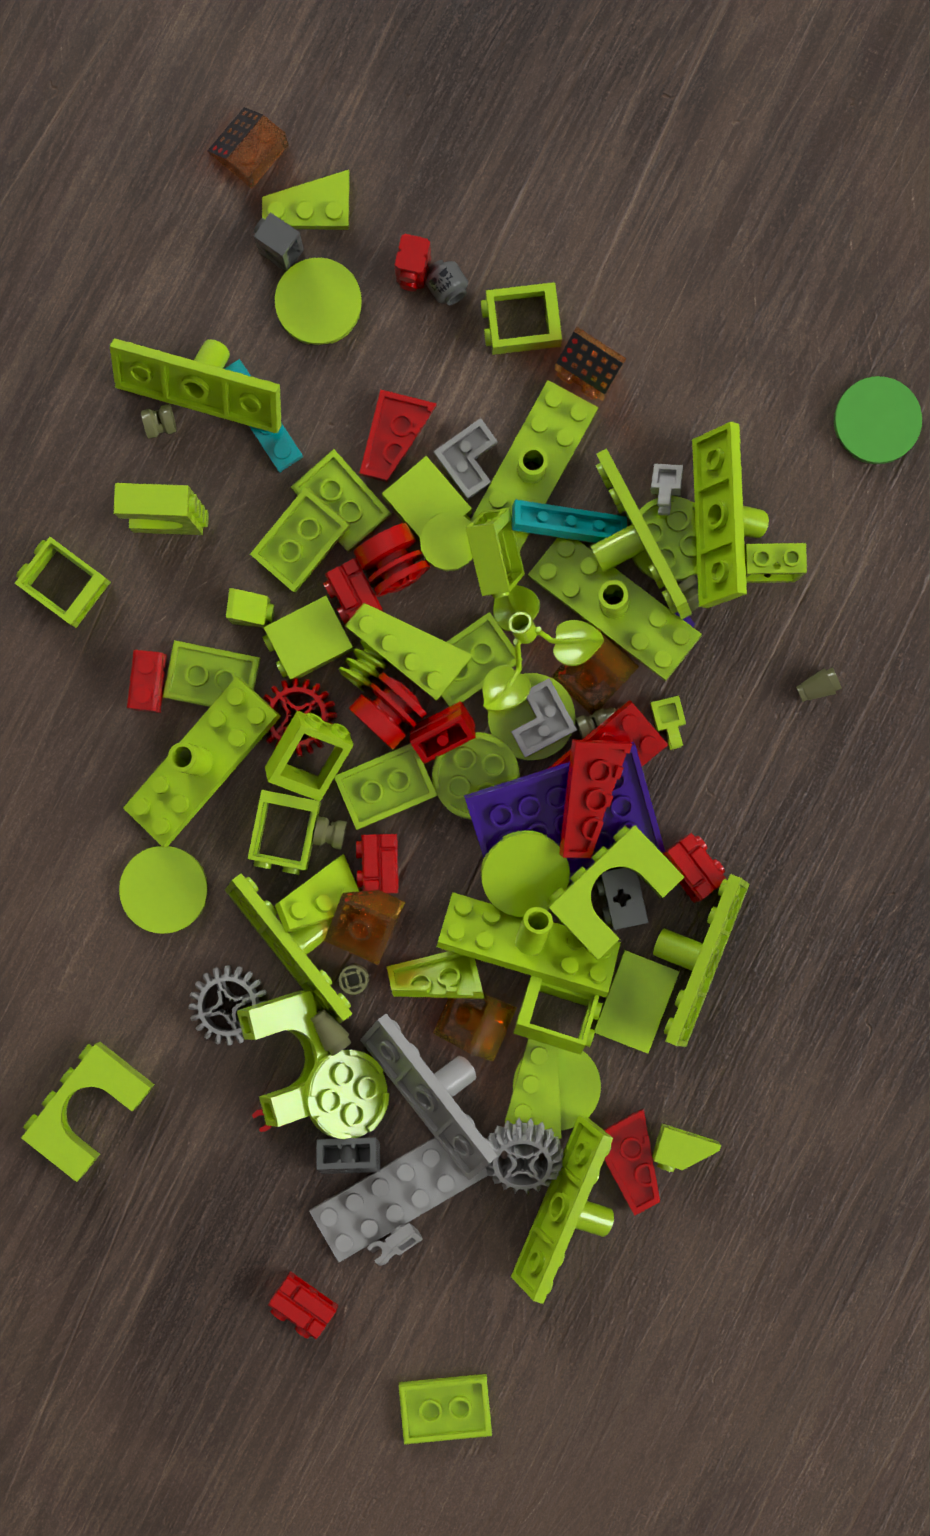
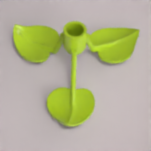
[482,585,604,711]

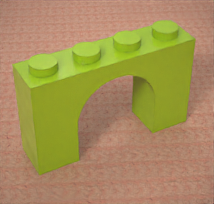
[114,483,208,535]
[547,825,684,960]
[237,990,329,1127]
[21,1042,155,1182]

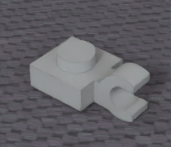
[651,464,683,515]
[367,1223,423,1266]

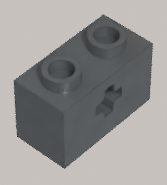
[254,212,304,272]
[596,867,648,930]
[317,1137,380,1174]

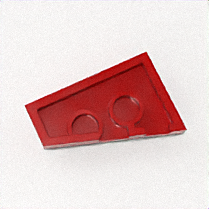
[359,389,437,482]
[603,1108,660,1216]

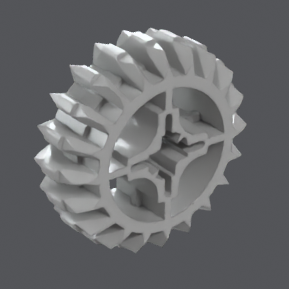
[188,965,267,1045]
[486,1118,563,1194]

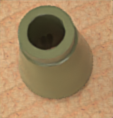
[796,667,842,702]
[311,1009,351,1056]

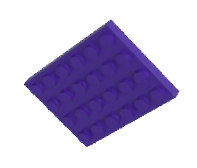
[464,742,665,882]

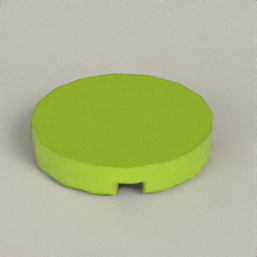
[420,512,473,572]

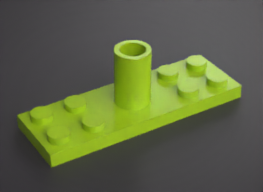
[110,338,282,433]
[470,380,599,551]
[692,422,769,608]
[590,448,692,619]
[528,537,702,682]
[123,676,281,848]
[225,873,352,1024]
[653,874,750,1047]
[436,892,621,998]
[511,1115,614,1304]

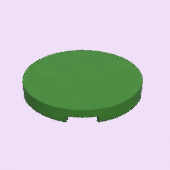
[834,376,922,464]

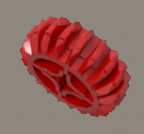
[263,678,337,757]

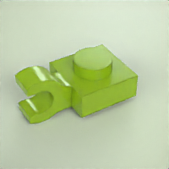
[650,696,686,750]

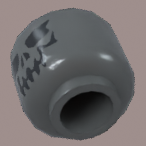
[425,260,468,305]

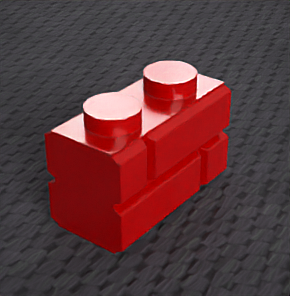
[394,234,431,291]
[323,558,384,624]
[127,650,167,713]
[410,701,476,764]
[662,833,726,903]
[356,834,399,893]
[268,1271,338,1339]

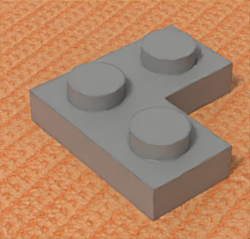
[434,418,498,500]
[511,678,577,758]

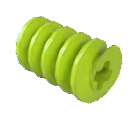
[338,640,387,693]

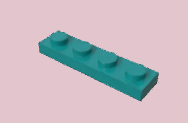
[225,359,303,473]
[512,499,627,543]

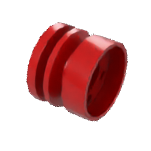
[353,523,430,597]
[349,672,427,750]

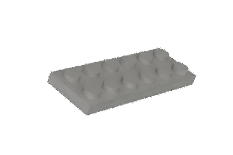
[309,1137,488,1263]

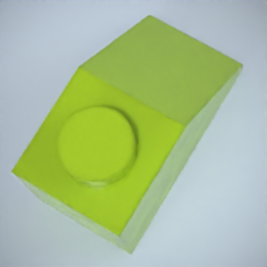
[226,588,274,628]
[652,1123,721,1172]

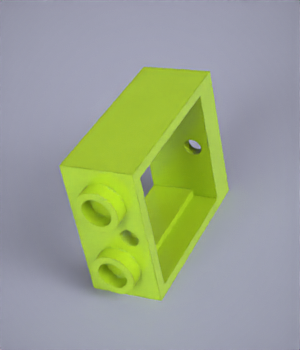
[481,282,562,355]
[466,507,525,598]
[15,537,111,628]
[745,543,807,583]
[265,711,353,801]
[247,790,321,875]
[513,976,603,1055]

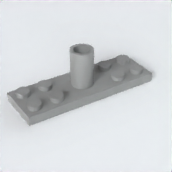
[360,1014,498,1180]

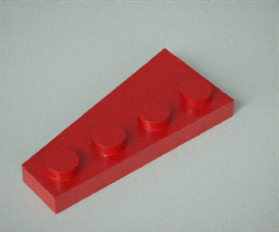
[559,739,633,858]

